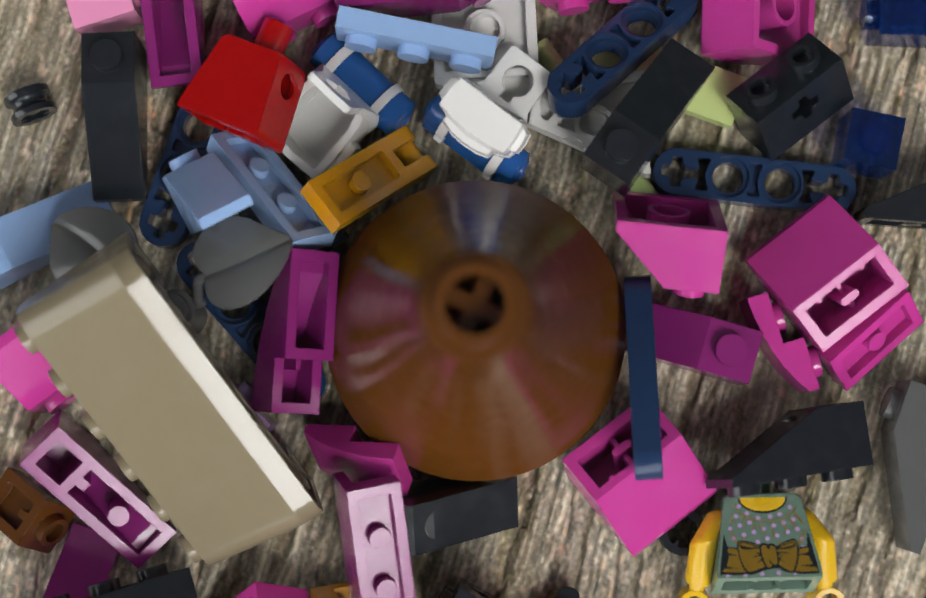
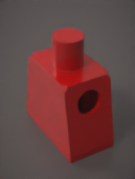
[177,17,306,154]

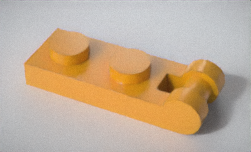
[300,125,438,234]

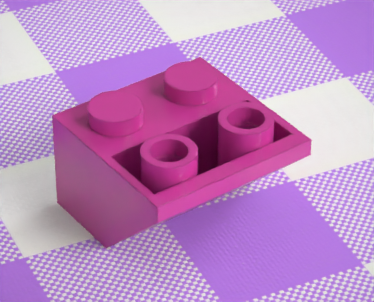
[744,194,909,352]
[562,407,717,558]

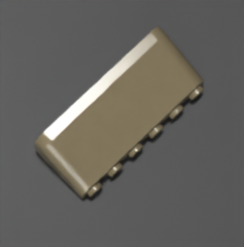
[14,231,323,566]

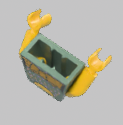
[677,481,844,598]

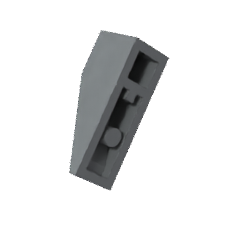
[879,380,926,554]

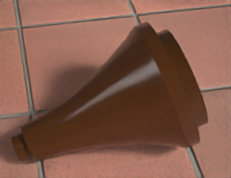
[328,180,626,481]

